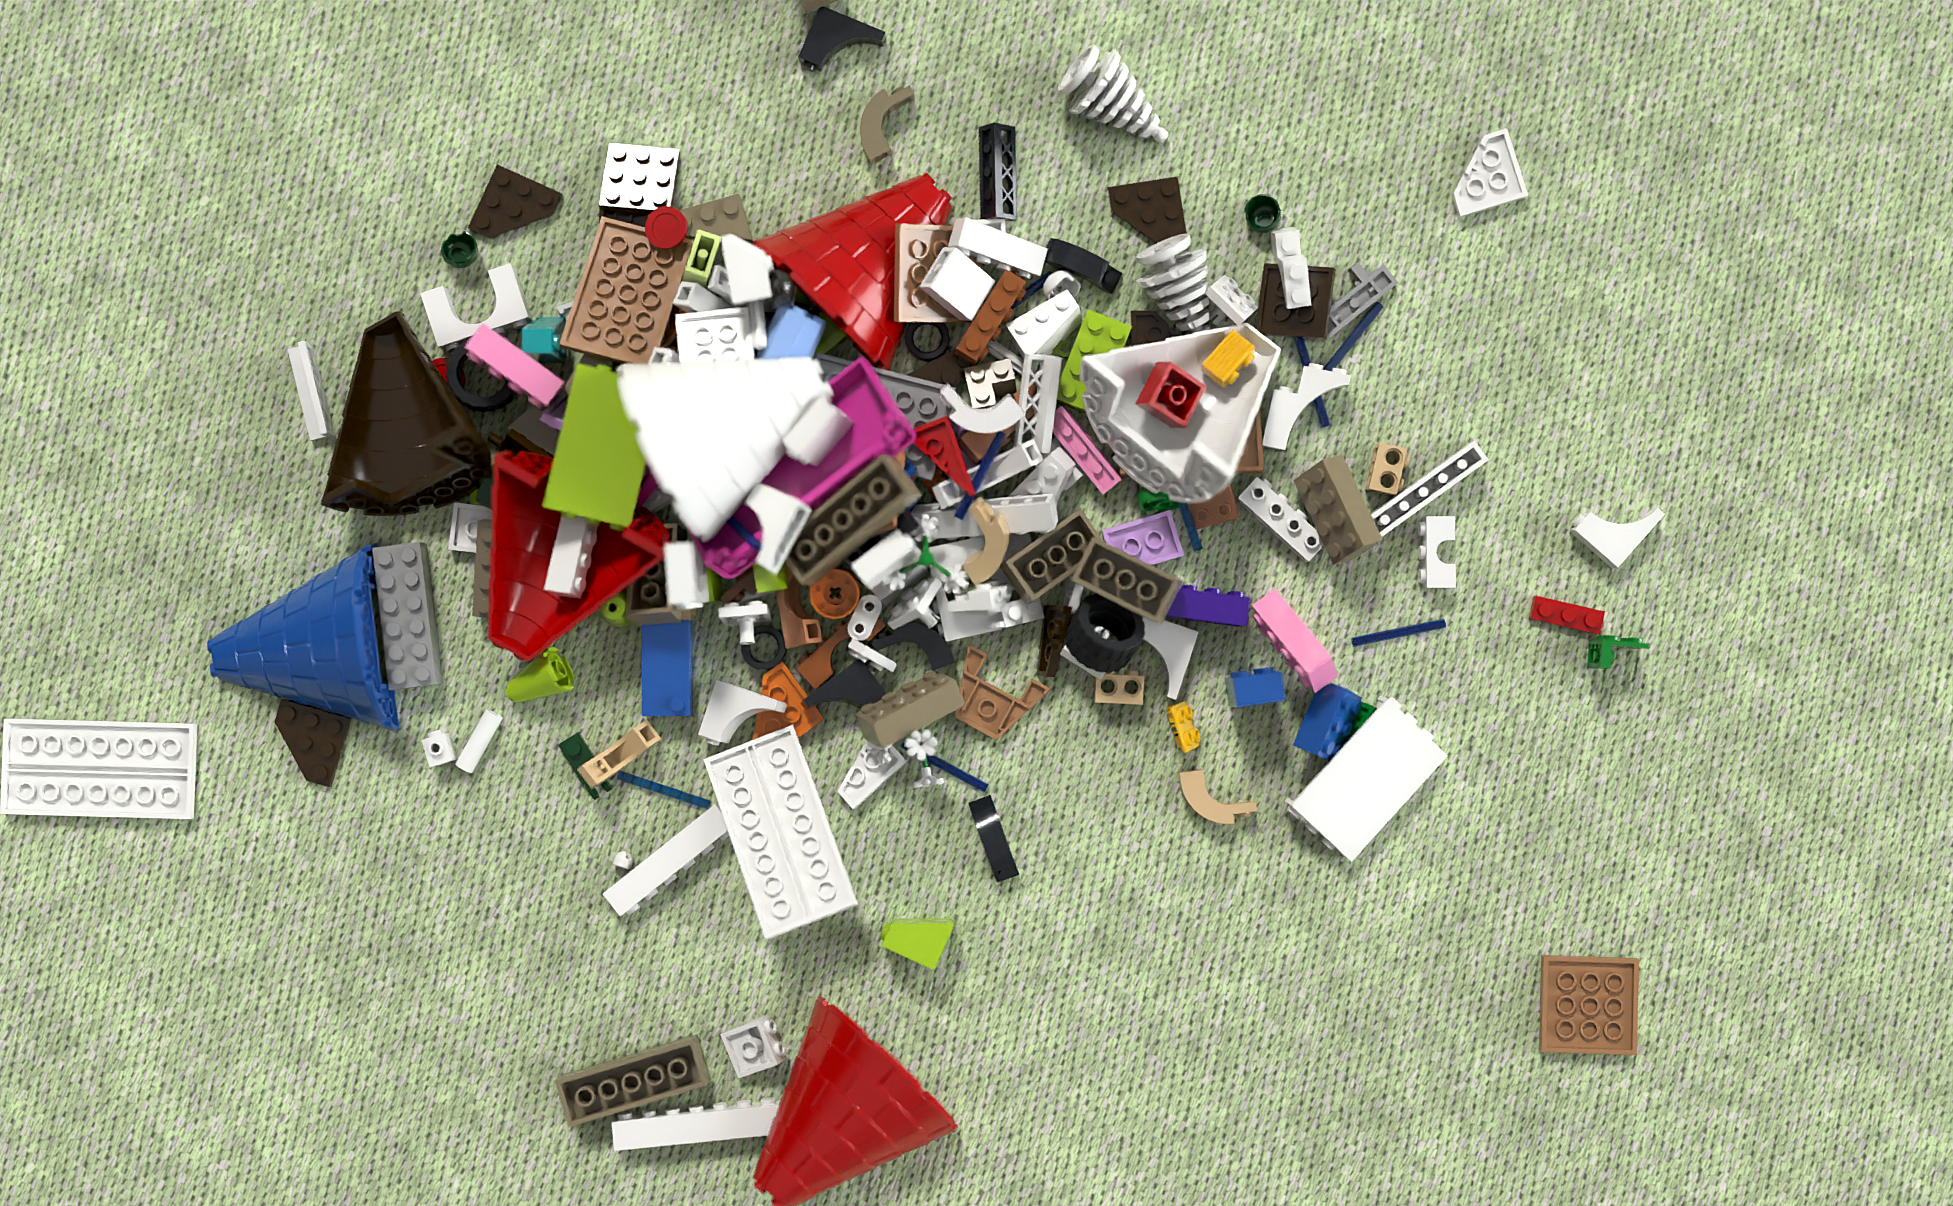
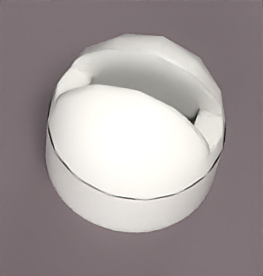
[612,851,633,870]

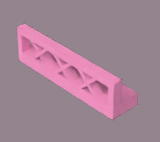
[1053,406,1124,495]

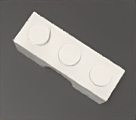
[1418,516,1456,589]

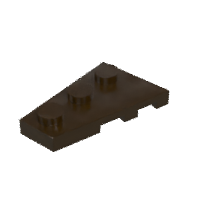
[907,348,980,388]

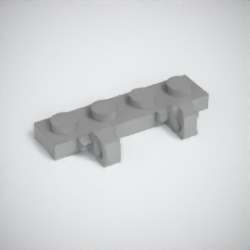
[1322,262,1398,343]

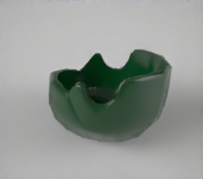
[1244,194,1281,233]
[441,231,478,268]

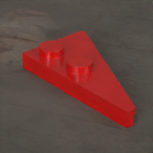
[913,416,976,497]

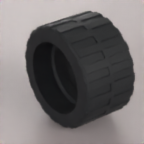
[445,339,517,412]
[1065,593,1145,673]

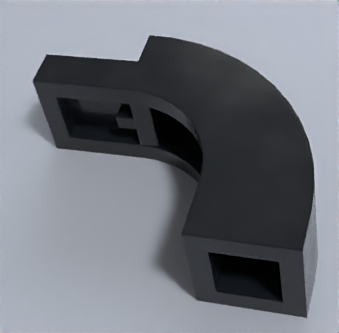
[872,622,955,670]
[968,795,1019,883]

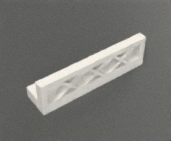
[288,341,335,441]
[1013,353,1062,453]

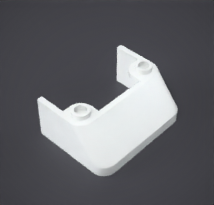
[721,234,783,304]

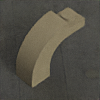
[860,85,915,165]

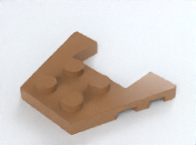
[955,644,1051,740]

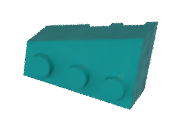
[522,317,569,363]

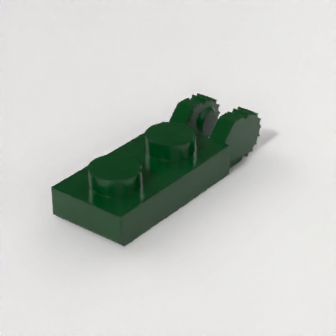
[558,732,612,800]

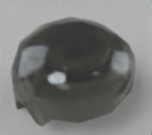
[764,269,794,309]

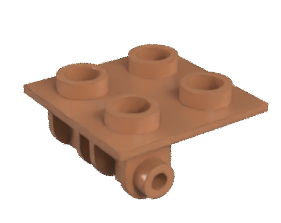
[1188,482,1240,530]

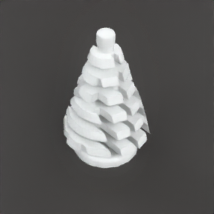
[1058,44,1168,143]
[1136,234,1211,335]

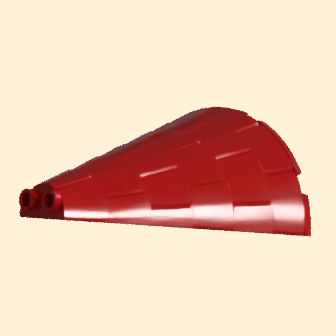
[751,172,952,371]
[488,451,672,661]
[752,996,958,1206]

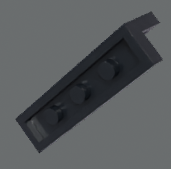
[979,122,1017,221]

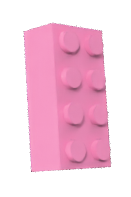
[465,324,565,410]
[1252,589,1338,693]

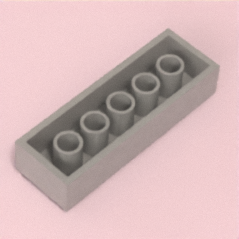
[372,542,443,690]

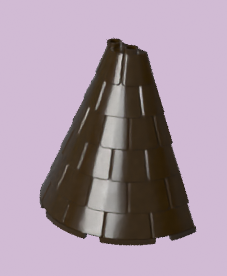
[321,311,492,516]

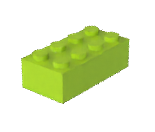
[1056,309,1132,414]

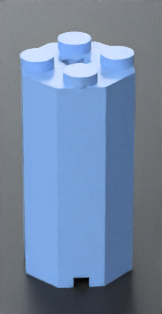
[755,301,826,359]

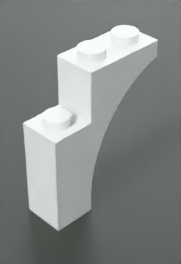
[1262,363,1351,451]
[932,439,1044,509]

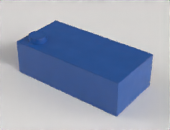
[642,620,693,716]

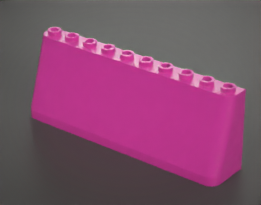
[683,356,916,579]

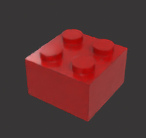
[1135,361,1207,428]

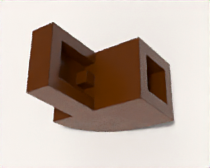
[721,566,757,604]

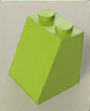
[879,918,955,970]

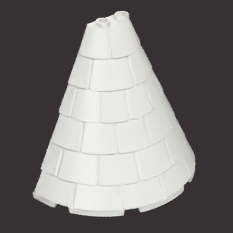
[1080,323,1281,503]
[617,357,834,542]

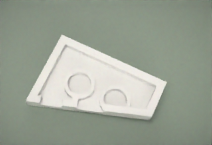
[837,742,907,810]

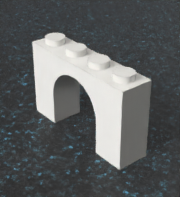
[420,263,533,352]
[648,282,734,364]
[851,530,930,607]
[926,536,1002,642]
[665,543,709,609]

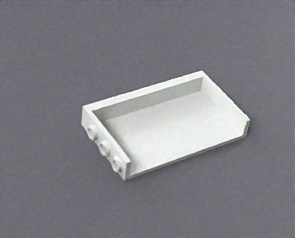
[1285,696,1448,862]

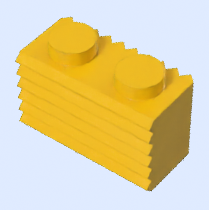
[1201,330,1255,388]

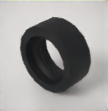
[905,322,950,362]
[741,625,787,670]

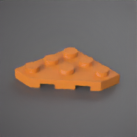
[753,661,825,740]

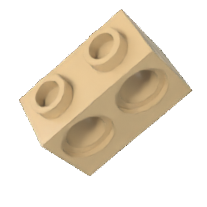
[1365,442,1409,497]
[1094,670,1144,705]

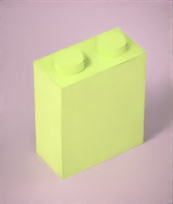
[682,229,721,288]

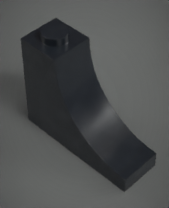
[798,6,886,72]
[800,659,887,710]

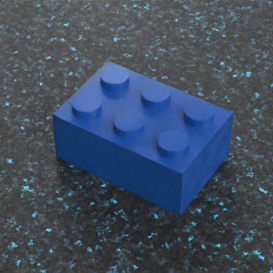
[1225,667,1285,707]
[1293,682,1362,761]

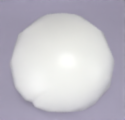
[1043,270,1081,300]

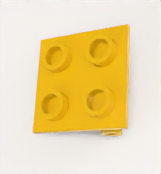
[1167,700,1201,753]

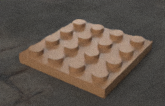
[894,224,982,323]
[1539,955,1639,1055]

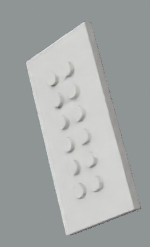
[0,718,197,819]
[704,725,858,940]

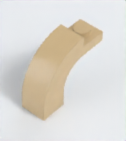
[962,497,1009,586]
[577,720,661,789]
[1178,769,1257,824]

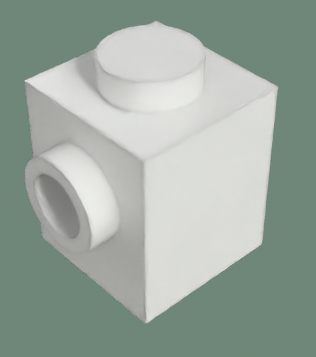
[421,730,458,767]

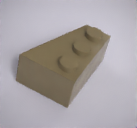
[679,194,753,244]

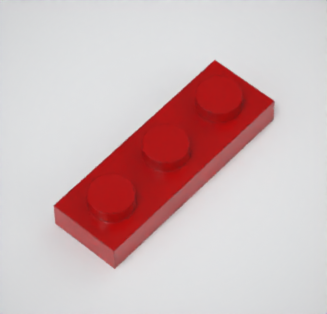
[1529,595,1605,635]

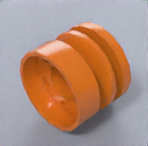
[809,567,861,619]

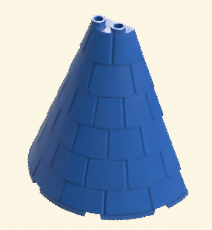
[207,543,400,731]

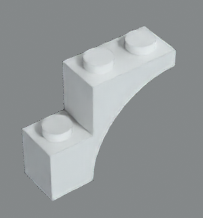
[1270,227,1311,309]

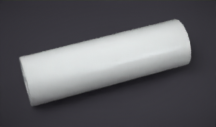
[455,709,503,773]

